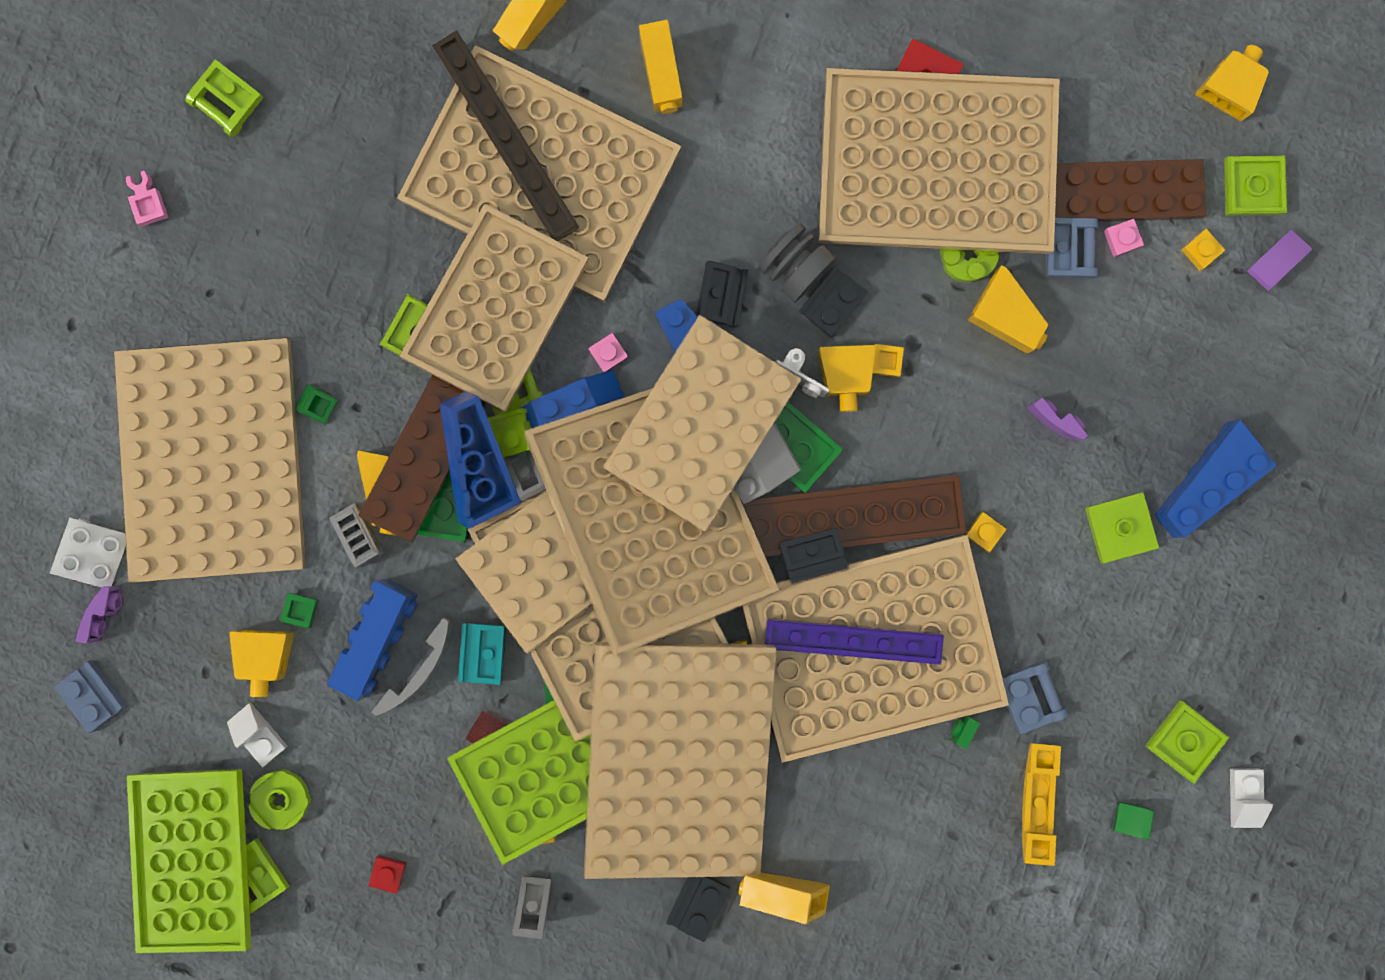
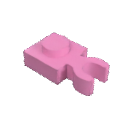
[126,171,169,227]

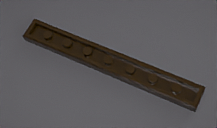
[432,30,579,241]

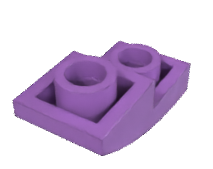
[1247,230,1312,291]
[1026,397,1088,441]
[75,585,122,644]

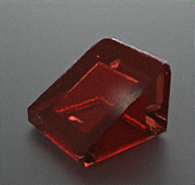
[465,711,507,744]

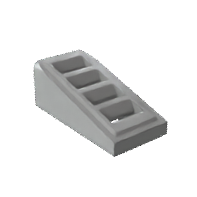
[329,503,384,568]

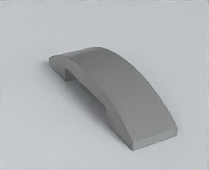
[371,616,453,716]

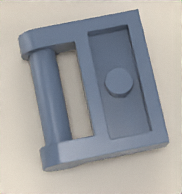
[1045,218,1098,279]
[1002,661,1069,735]

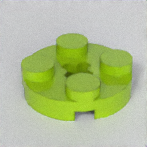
[940,249,999,283]
[249,769,311,830]

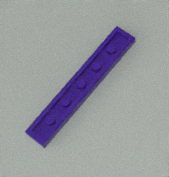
[764,619,944,665]

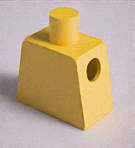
[1194,45,1269,122]
[817,345,876,412]
[230,630,294,697]

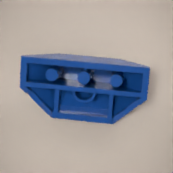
[519,370,625,429]

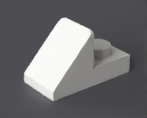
[227,703,288,768]
[1230,768,1273,828]

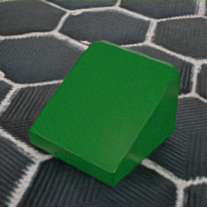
[295,384,338,425]
[1114,802,1154,840]

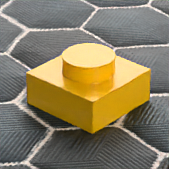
[1181,229,1225,271]
[873,344,904,378]
[965,512,1007,553]

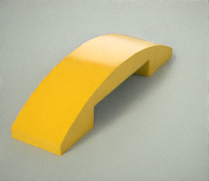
[1022,743,1061,866]

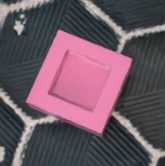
[1104,219,1144,257]
[588,333,628,372]

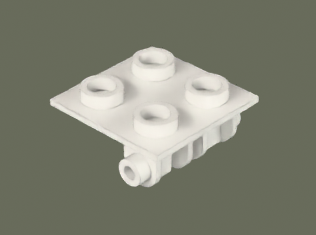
[776,349,830,398]
[50,517,126,587]

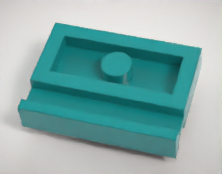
[458,623,506,685]

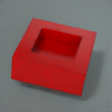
[368,855,407,894]

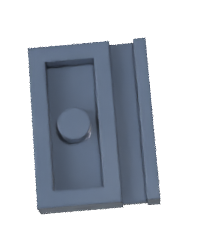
[54,660,127,734]

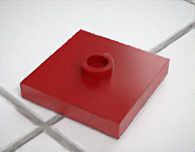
[896,39,964,74]

